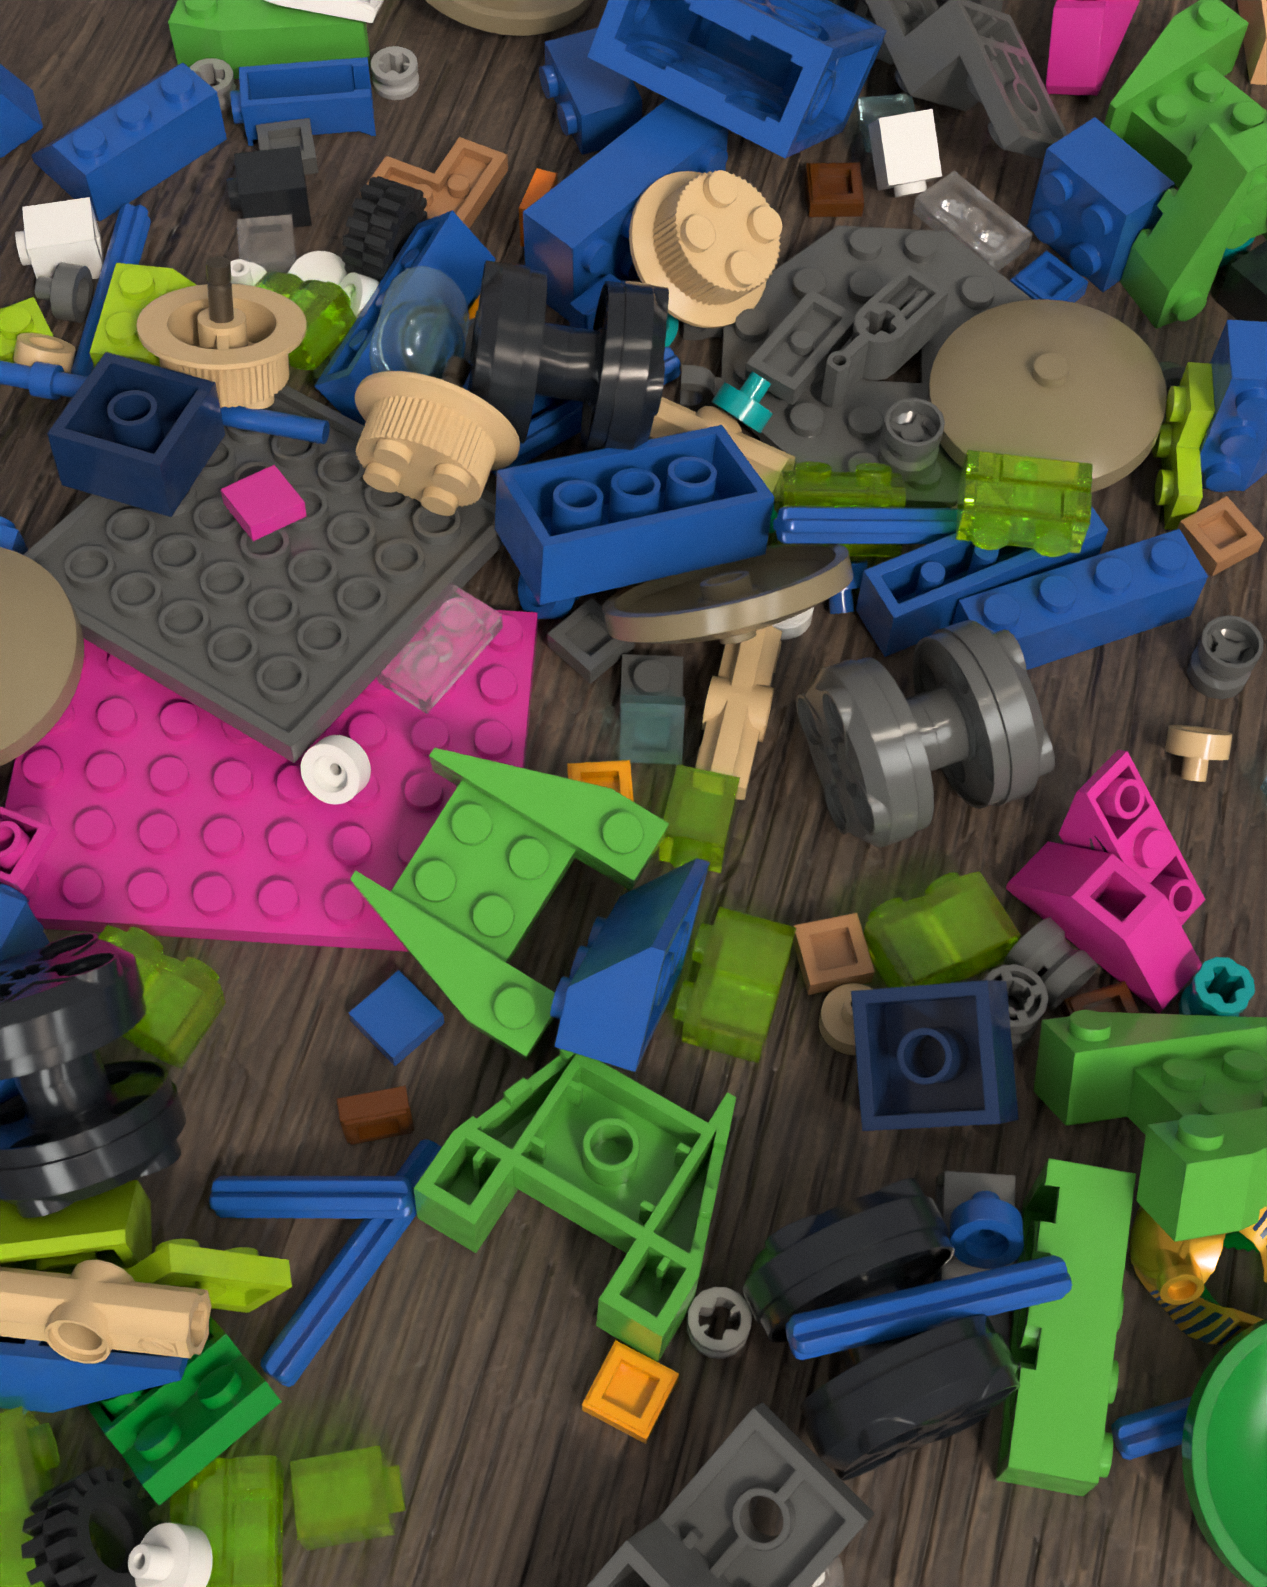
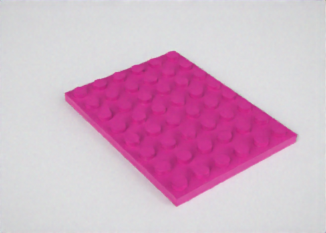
[5,607,538,952]

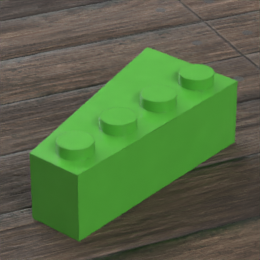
[996,1158,1136,1497]

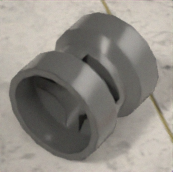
[878,398,945,482]
[1187,615,1264,699]
[1004,917,1098,1011]
[984,964,1048,1050]

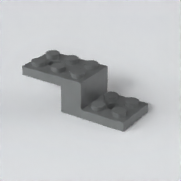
[861,0,1068,160]
[587,1402,875,1587]

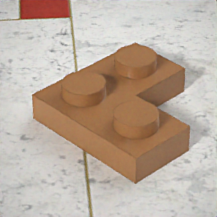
[360,137,508,229]

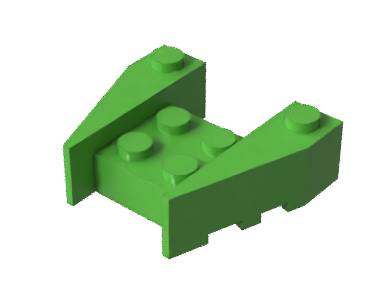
[168,0,371,79]
[1104,0,1267,189]
[1120,122,1267,329]
[350,748,669,1061]
[1034,1010,1267,1242]
[414,1049,736,1362]

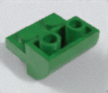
[86,1316,282,1506]

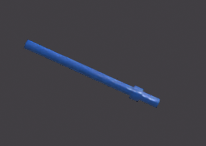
[0,360,330,445]

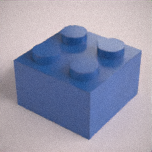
[1027,117,1175,292]

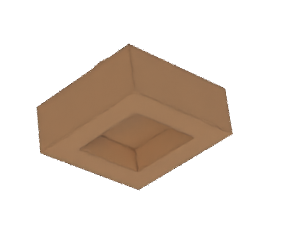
[1177,496,1264,577]
[792,913,875,995]

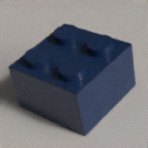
[47,352,225,517]
[851,980,1019,1131]

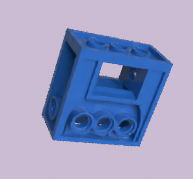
[587,0,887,159]

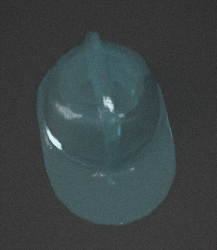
[369,266,469,379]

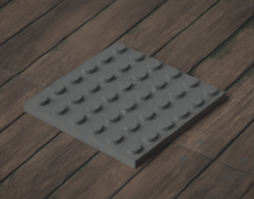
[24,385,503,763]

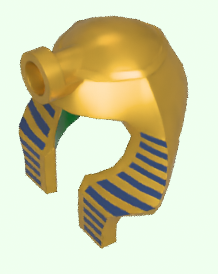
[1130,1206,1267,1345]

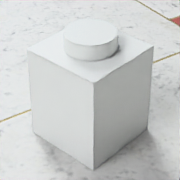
[868,109,942,198]
[15,197,104,279]

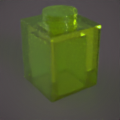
[659,765,740,873]
[290,1445,406,1550]

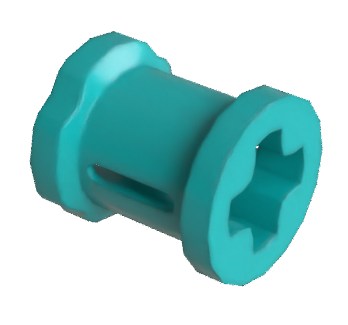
[1178,957,1255,1017]

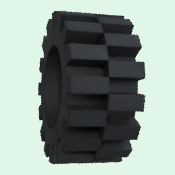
[342,176,428,283]
[21,1466,163,1587]

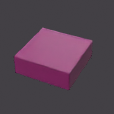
[221,465,307,541]

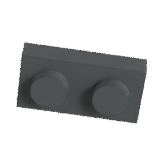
[745,289,856,405]

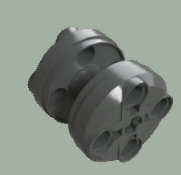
[796,620,1055,848]

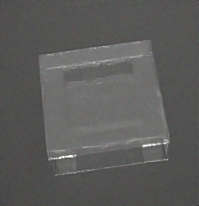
[237,214,297,274]

